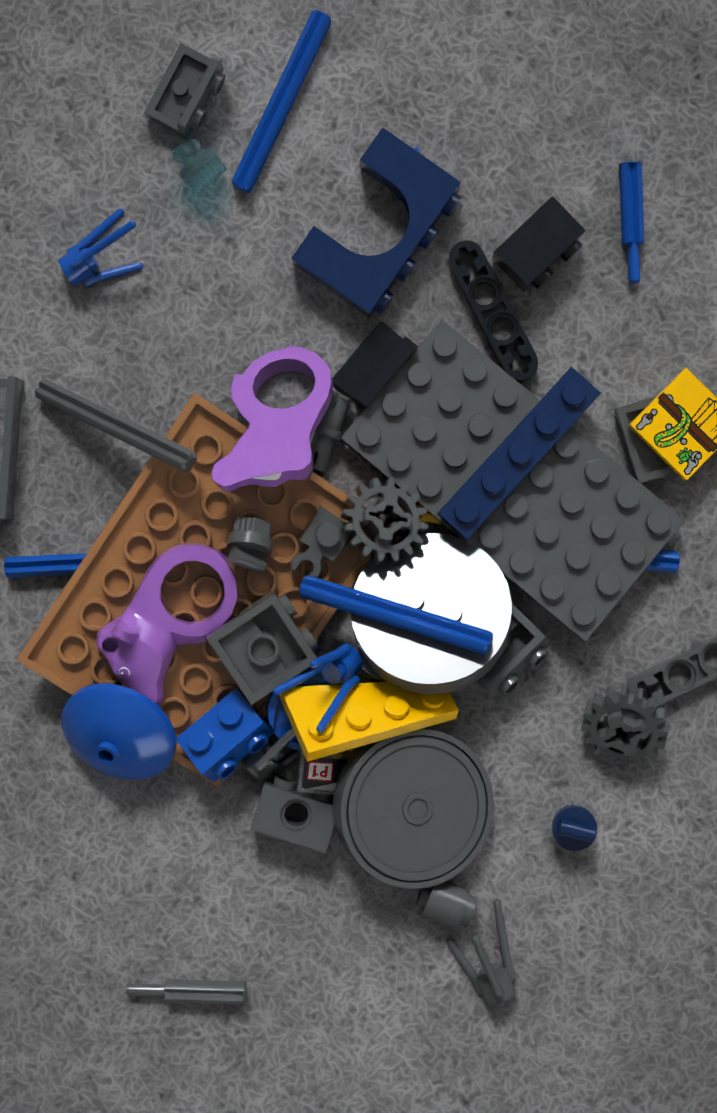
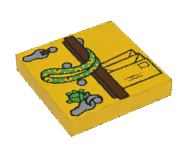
[628,368,717,481]

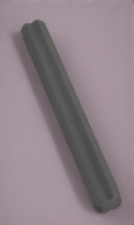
[35,379,197,472]

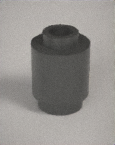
[416,881,477,928]

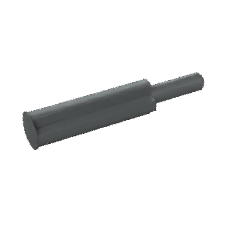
[126,979,247,1005]

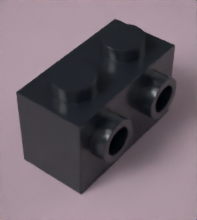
[492,196,586,292]

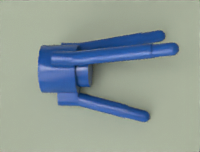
[58,209,143,288]
[273,643,363,733]

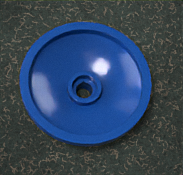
[61,683,177,780]

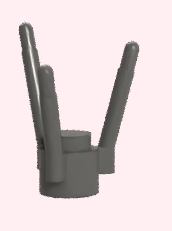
[242,717,304,781]
[447,899,517,1005]

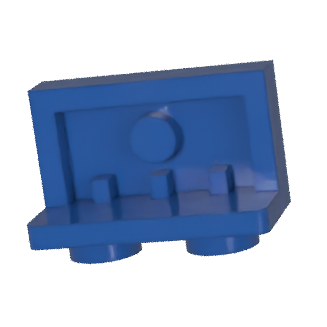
[176,688,274,782]

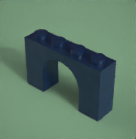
[291,127,462,318]

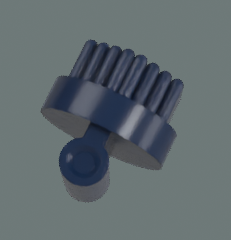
[552,805,597,851]

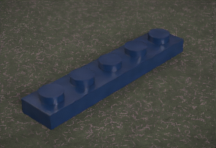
[437,366,601,541]

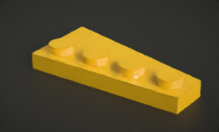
[279,682,459,762]

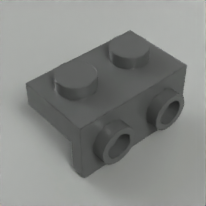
[144,43,226,138]

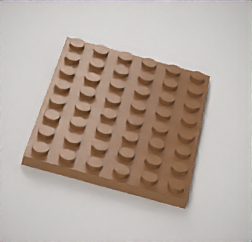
[16,392,391,787]

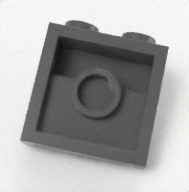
[206,591,319,705]
[477,604,551,698]

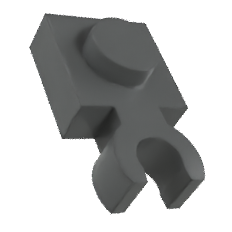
[290,506,351,578]

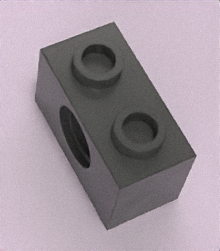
[250,776,335,854]

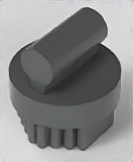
[227,517,273,573]

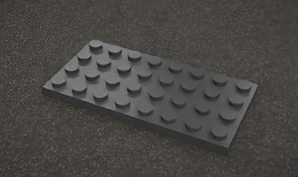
[341,320,685,642]

